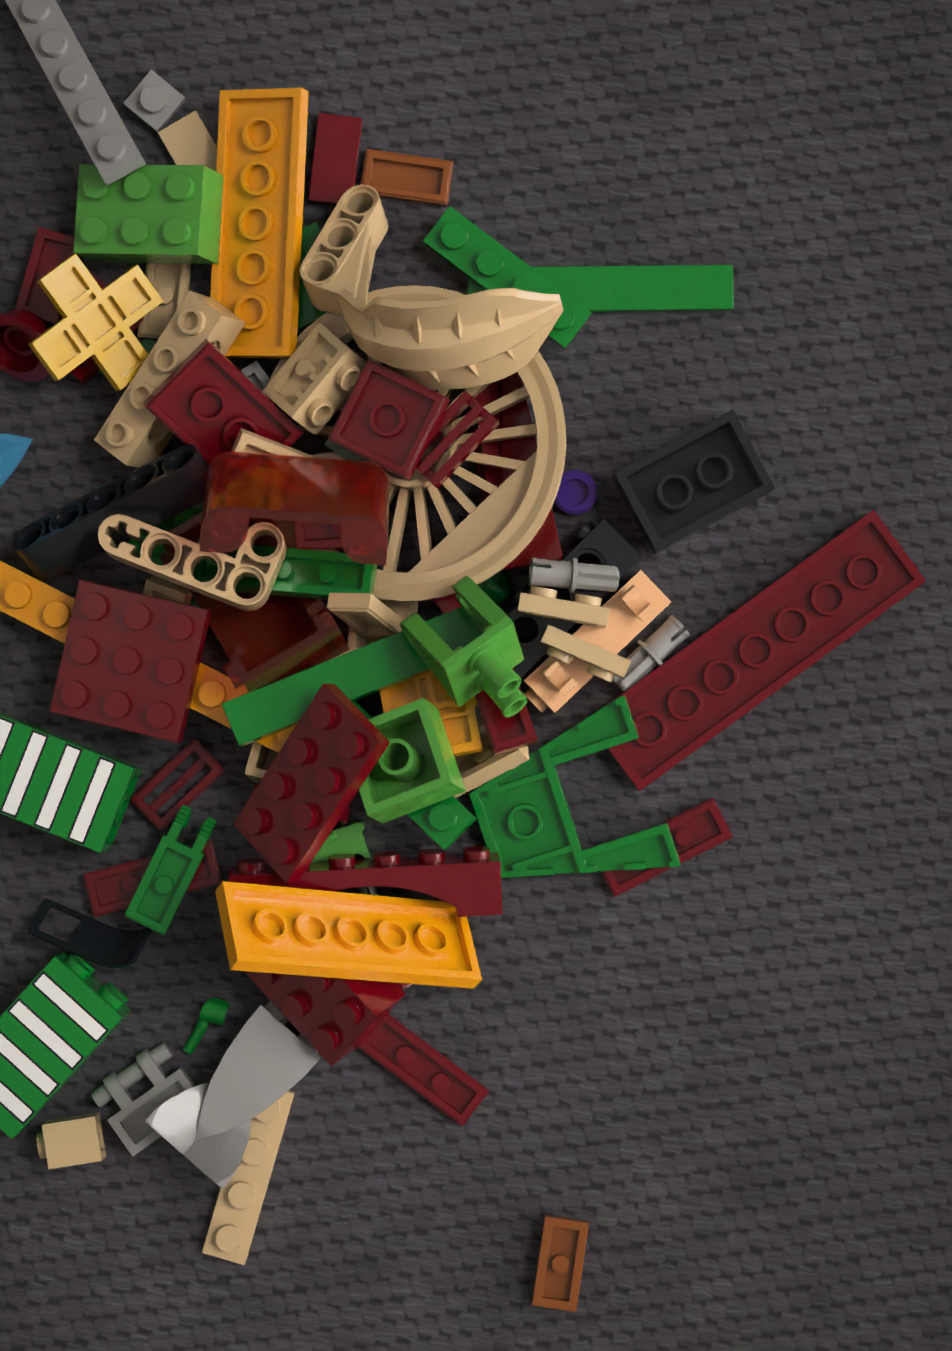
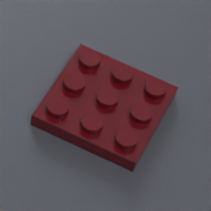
[50,580,212,743]

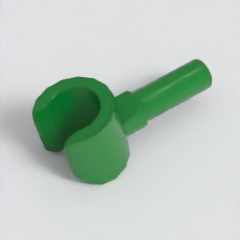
[182,997,229,1055]

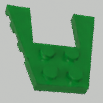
[469,695,681,878]

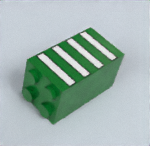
[0,712,143,853]
[0,951,131,1139]

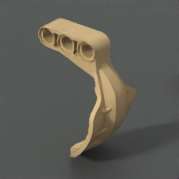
[300,184,563,390]

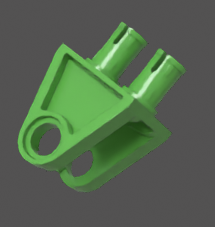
[399,576,528,717]

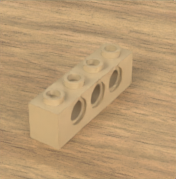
[94,291,246,468]

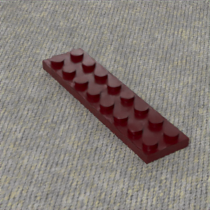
[607,509,926,791]

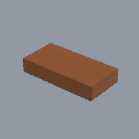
[361,149,454,207]

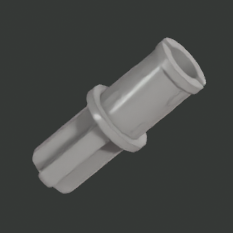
[529,557,620,593]
[613,615,691,692]

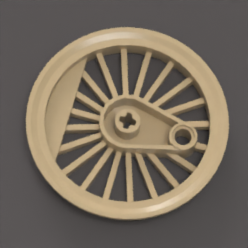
[260,285,566,602]

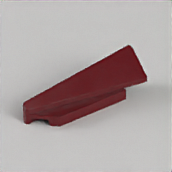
[467,372,562,570]

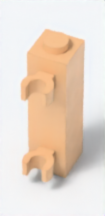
[523,570,671,713]

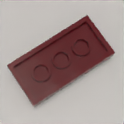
[233,684,390,883]

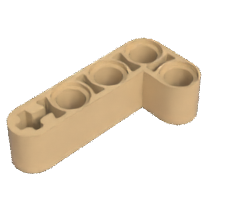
[98,514,287,611]

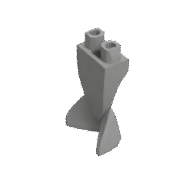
[145,1001,321,1189]

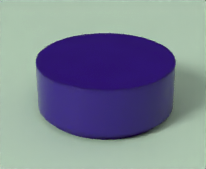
[554,470,597,515]

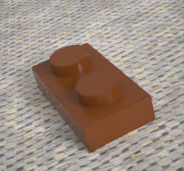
[532,1214,589,1312]

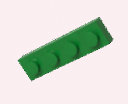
[423,206,592,350]
[193,540,378,600]

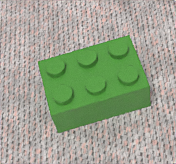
[73,164,224,264]

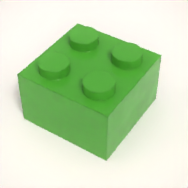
[359,698,466,823]

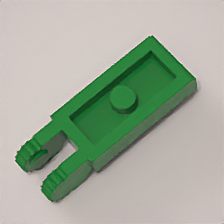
[124,804,217,936]

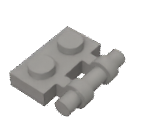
[91,1042,195,1157]

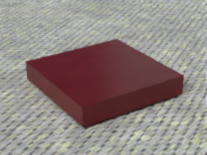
[328,359,450,481]

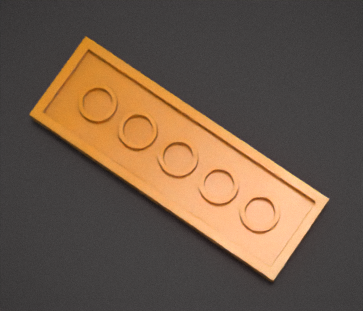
[210,88,309,358]
[215,881,482,989]

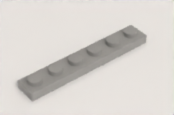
[5,0,146,185]

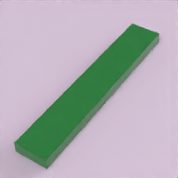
[468,265,734,312]
[222,607,482,748]

